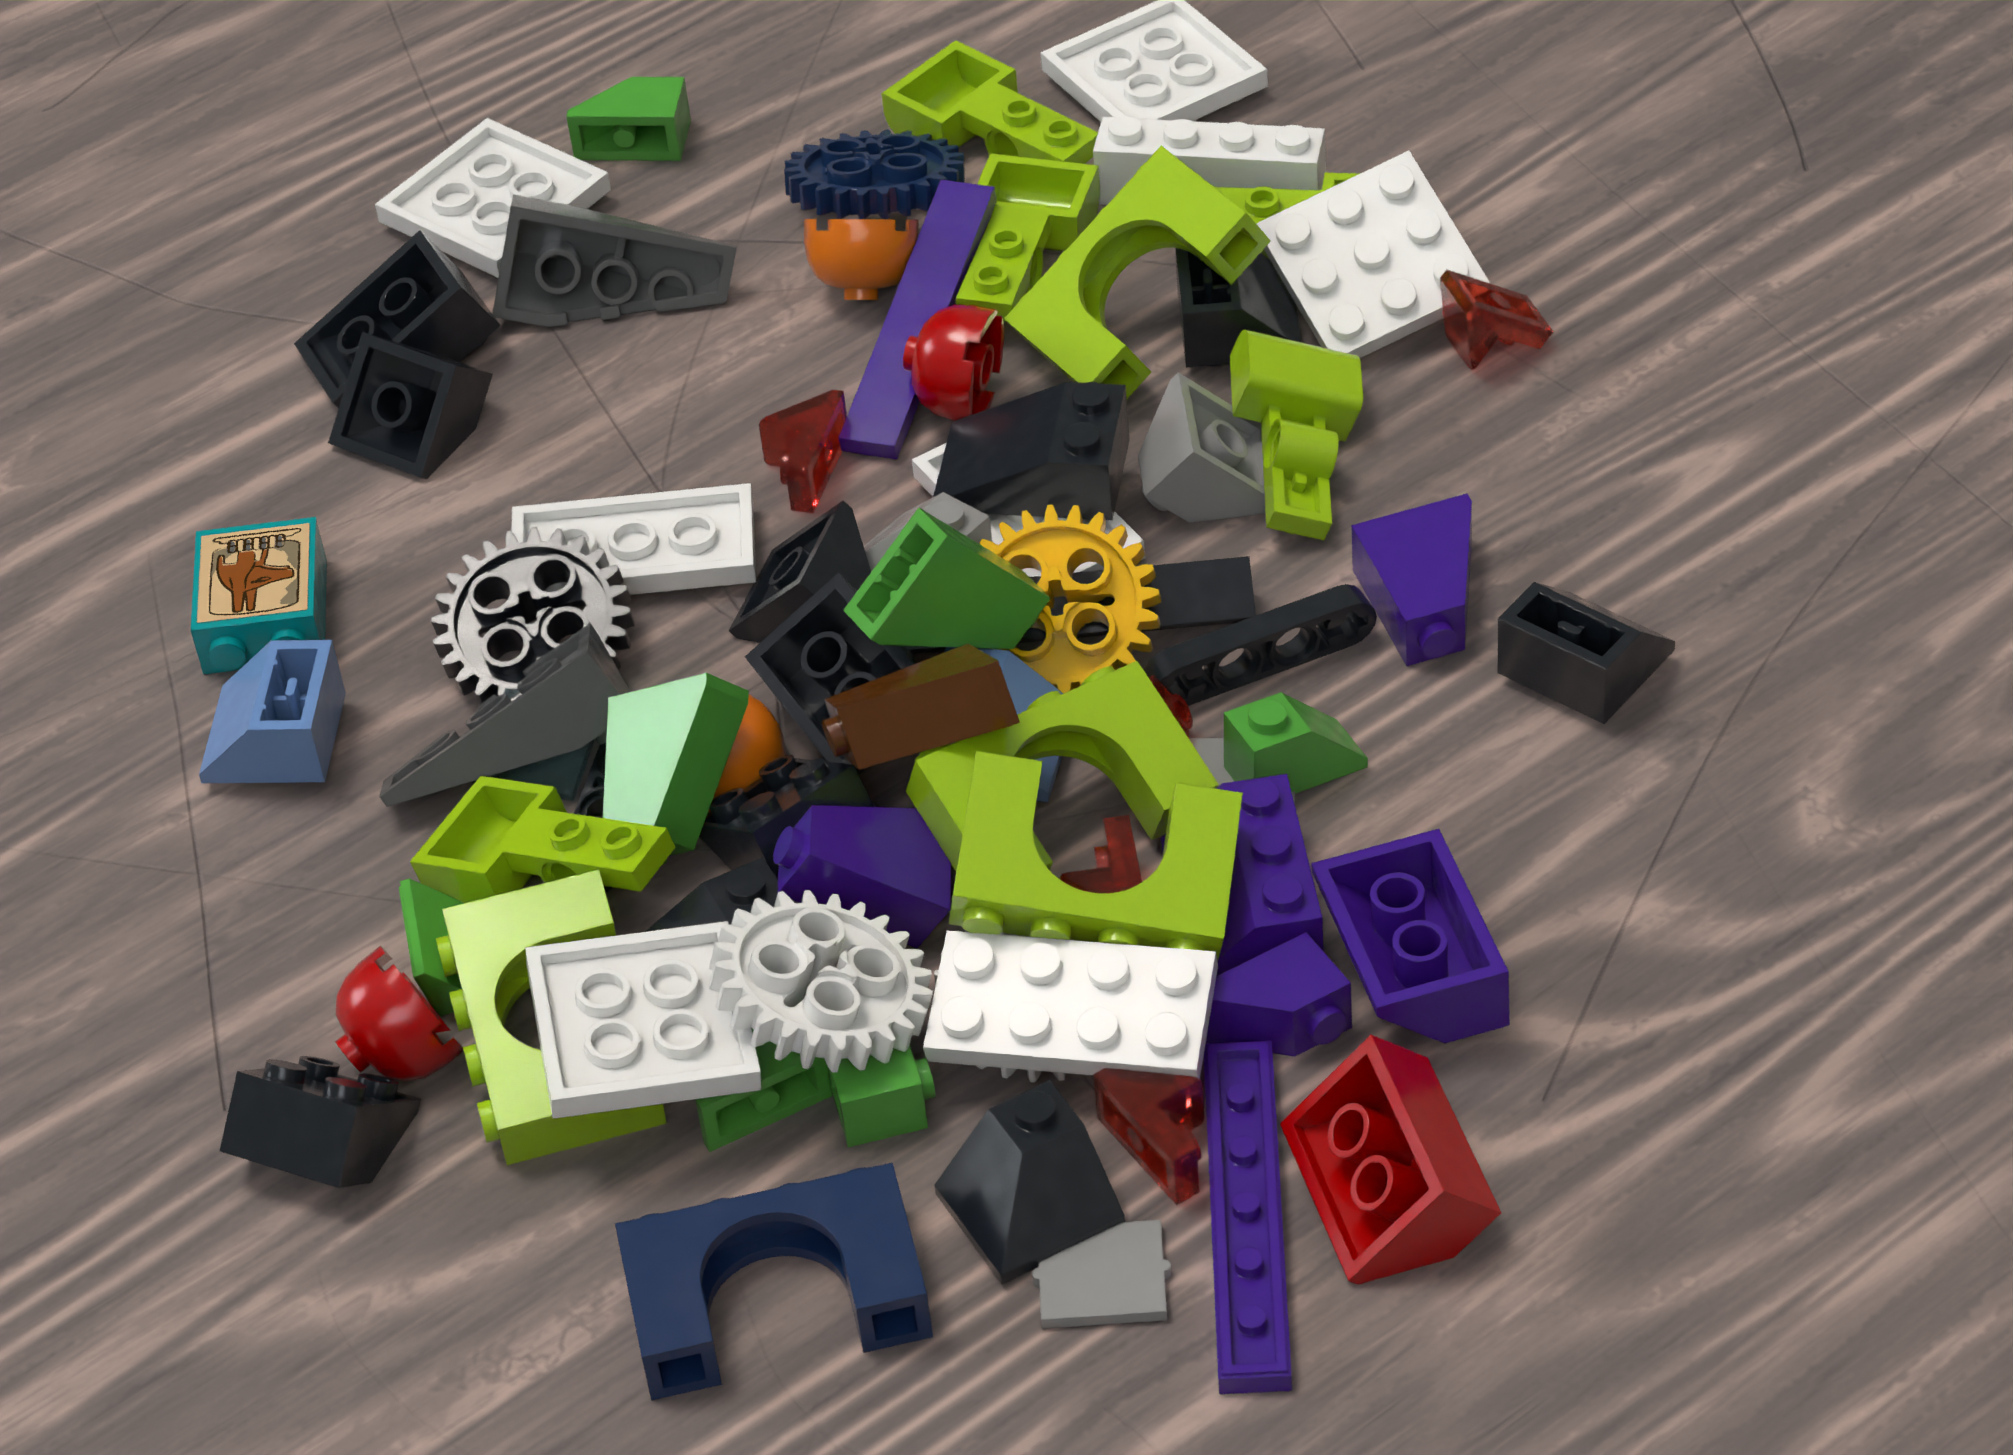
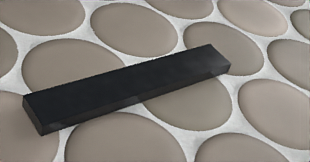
[906,556,1256,654]

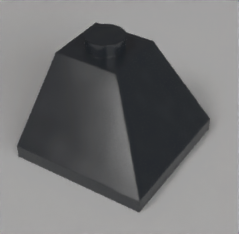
[328,332,493,479]
[729,501,871,643]
[934,1080,1125,1284]

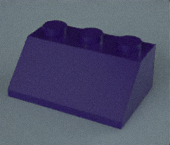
[1160,774,1324,976]
[1311,829,1510,1043]

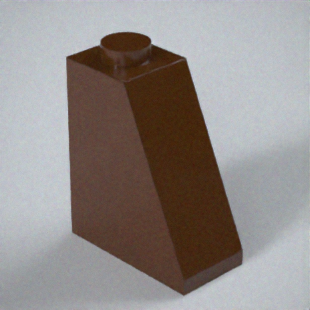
[822,643,1020,770]

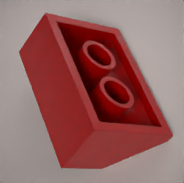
[1280,1034,1502,1285]

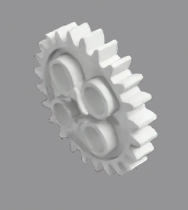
[709,890,933,1072]

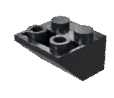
[1175,248,1301,368]
[1497,582,1675,724]
[699,755,874,879]
[219,1056,421,1188]

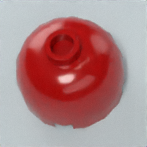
[903,305,1004,421]
[335,945,463,1082]

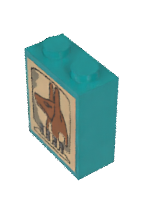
[191,517,327,674]

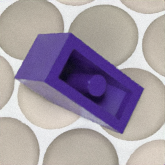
[1206,932,1352,1057]

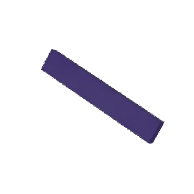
[839,180,997,459]
[1204,1040,1292,1394]

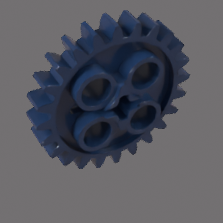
[784,129,965,219]

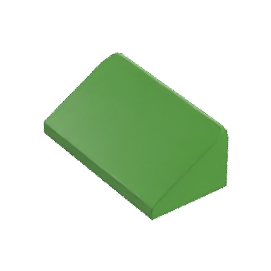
[399,878,464,1016]

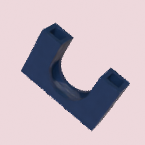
[615,1162,933,1401]

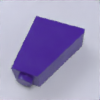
[1351,494,1472,666]
[773,805,951,948]

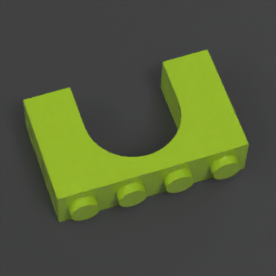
[1004,145,1271,399]
[906,661,1219,871]
[948,751,1243,961]
[435,870,667,1165]

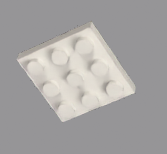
[1041,0,1268,122]
[375,118,611,278]
[1256,151,1491,358]
[525,921,761,1119]

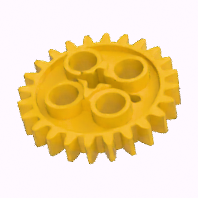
[979,505,1161,693]

